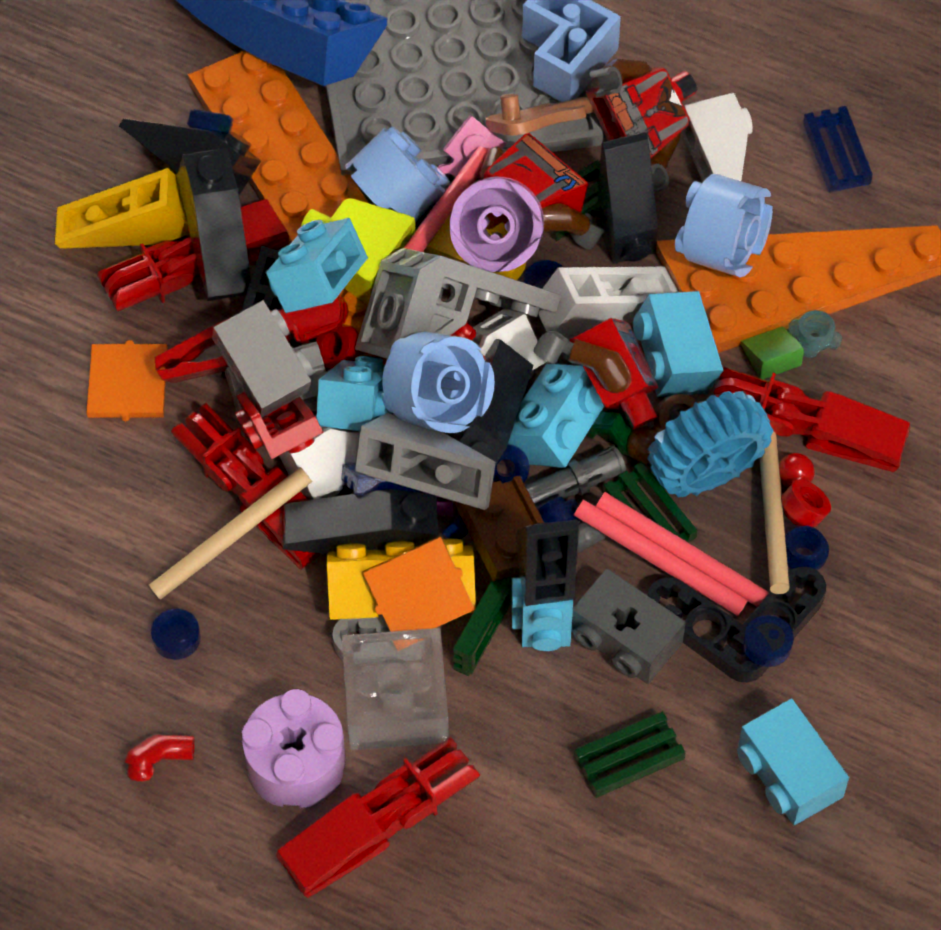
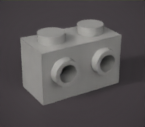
[212,300,313,417]

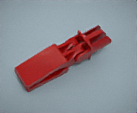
[97,199,290,312]
[154,294,349,383]
[714,367,910,472]
[171,402,321,570]
[276,737,480,898]

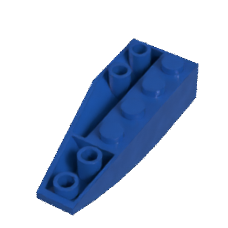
[176,0,388,86]

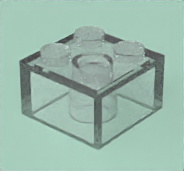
[342,628,449,750]

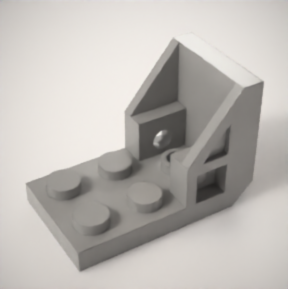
[355,248,562,359]

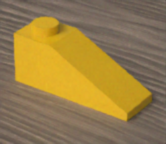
[55,168,189,249]

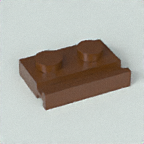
[454,475,544,582]

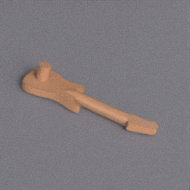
[486,94,594,135]

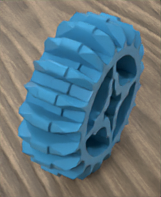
[647,391,774,497]

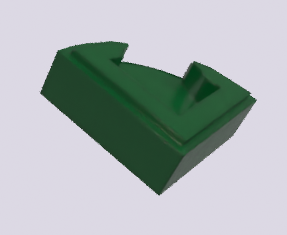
[586,412,632,456]

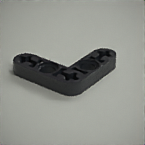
[648,566,826,683]

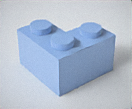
[522,0,621,102]

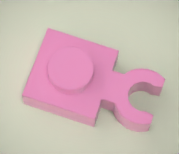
[437,115,507,178]

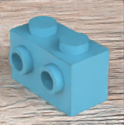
[266,217,368,313]
[633,291,723,397]
[316,356,392,431]
[508,364,604,468]
[512,578,573,651]
[737,698,849,826]

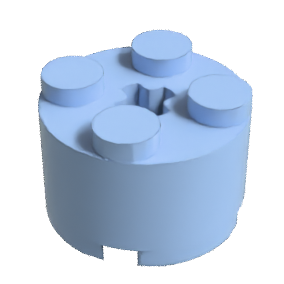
[345,126,451,223]
[675,174,773,277]
[383,332,494,433]

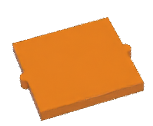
[87,340,168,422]
[363,536,475,646]

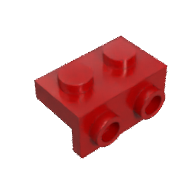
[235,392,323,459]

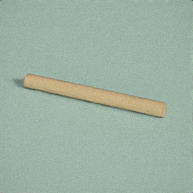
[759,432,790,594]
[149,467,313,600]

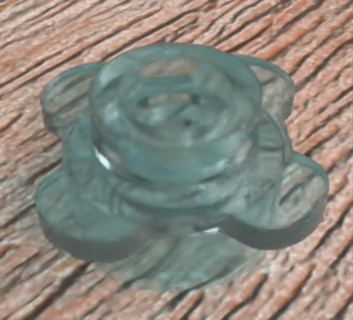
[788,310,842,358]

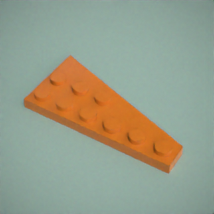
[656,225,941,353]

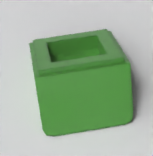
[740,326,804,379]

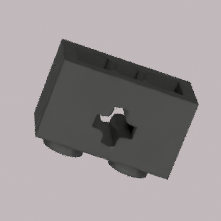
[571,568,686,685]

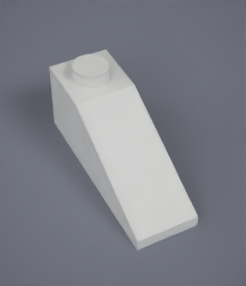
[682,93,753,182]
[538,267,679,338]

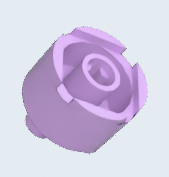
[449,177,544,272]
[242,689,345,808]

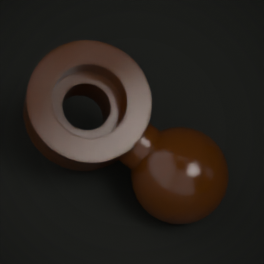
[627,394,699,463]

